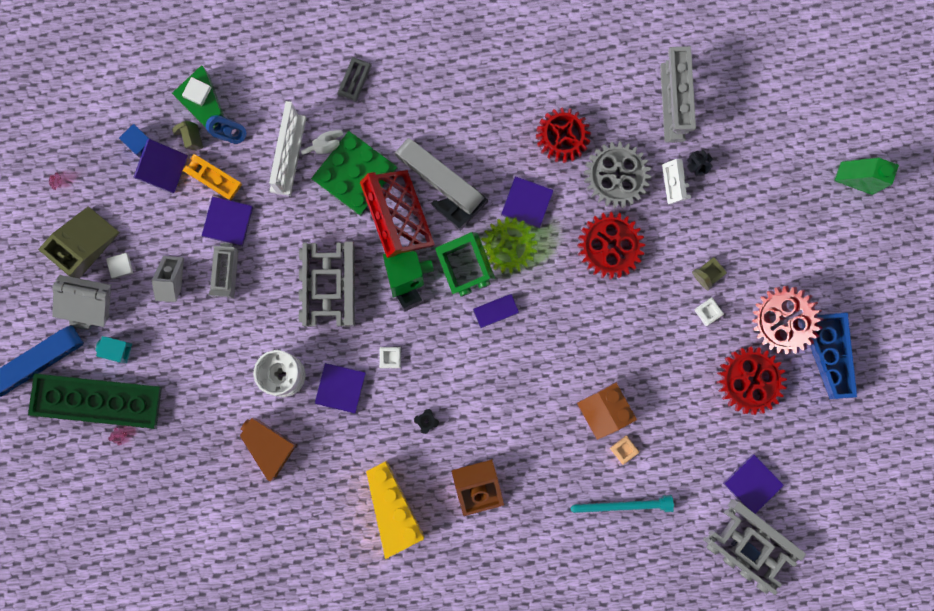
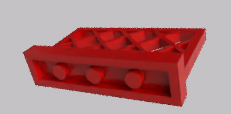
[360,170,435,258]

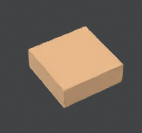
[610,435,639,465]

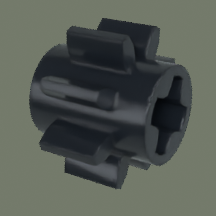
[687,150,713,176]

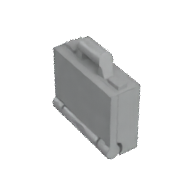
[52,275,111,330]

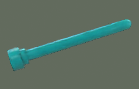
[571,495,674,513]

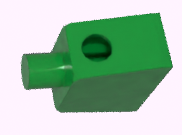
[383,251,434,298]

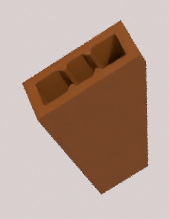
[240,418,297,482]

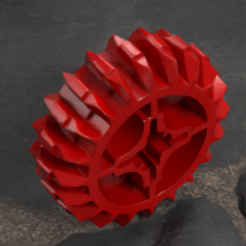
[536,107,591,163]

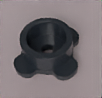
[414,409,439,434]

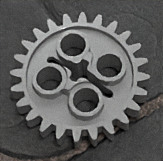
[584,141,651,209]

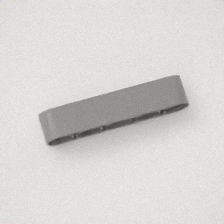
[394,138,484,214]

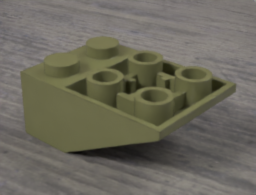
[38,206,120,279]

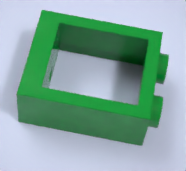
[435,232,496,297]

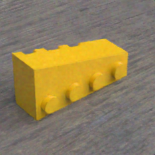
[366,461,425,559]

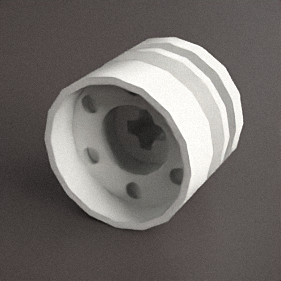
[253,350,306,398]

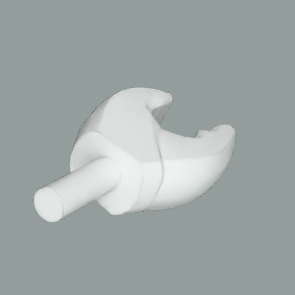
[301,130,343,155]

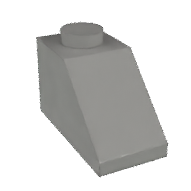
[152,256,184,302]

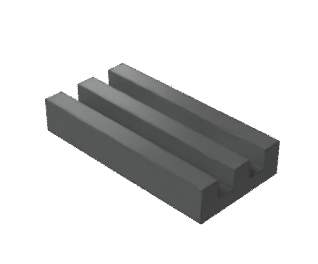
[337,57,372,102]

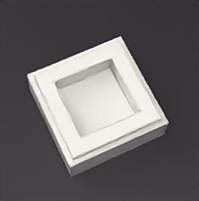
[182,77,211,106]
[106,253,134,279]
[694,297,724,326]
[379,347,401,368]

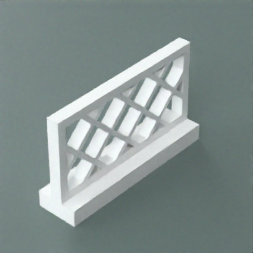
[269,101,306,196]

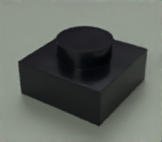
[396,289,422,312]

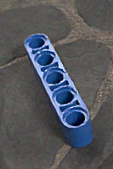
[0,325,84,397]

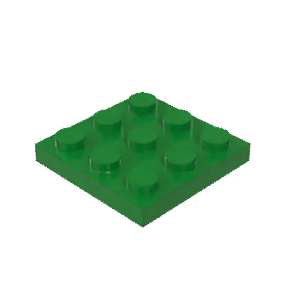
[311,131,398,216]

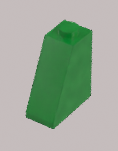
[172,65,224,128]
[834,158,899,195]

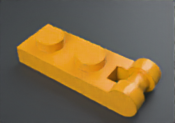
[182,154,242,201]

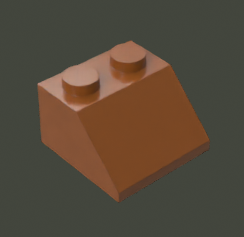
[577,382,637,440]
[451,459,504,517]

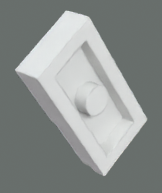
[662,159,691,204]

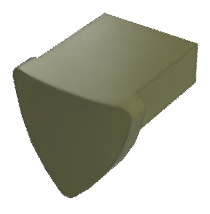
[172,121,204,151]
[692,257,727,291]

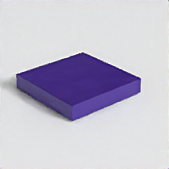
[133,139,188,193]
[501,176,553,229]
[201,196,253,246]
[314,363,366,414]
[723,454,784,514]

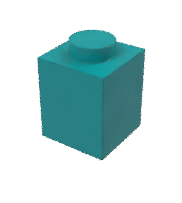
[96,336,133,364]

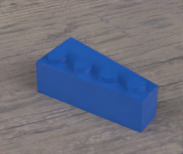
[800,313,857,399]

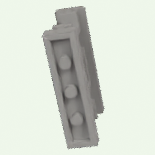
[660,46,696,143]
[299,242,355,327]
[703,499,806,596]

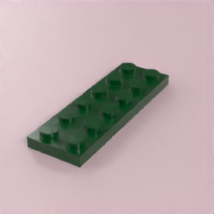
[28,373,162,429]

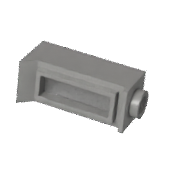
[208,243,239,299]

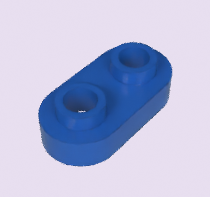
[206,115,247,144]

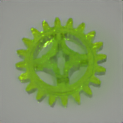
[481,217,538,275]

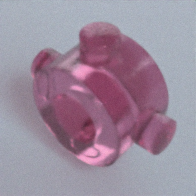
[49,173,62,190]
[108,427,127,446]

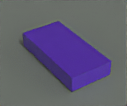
[473,294,519,329]

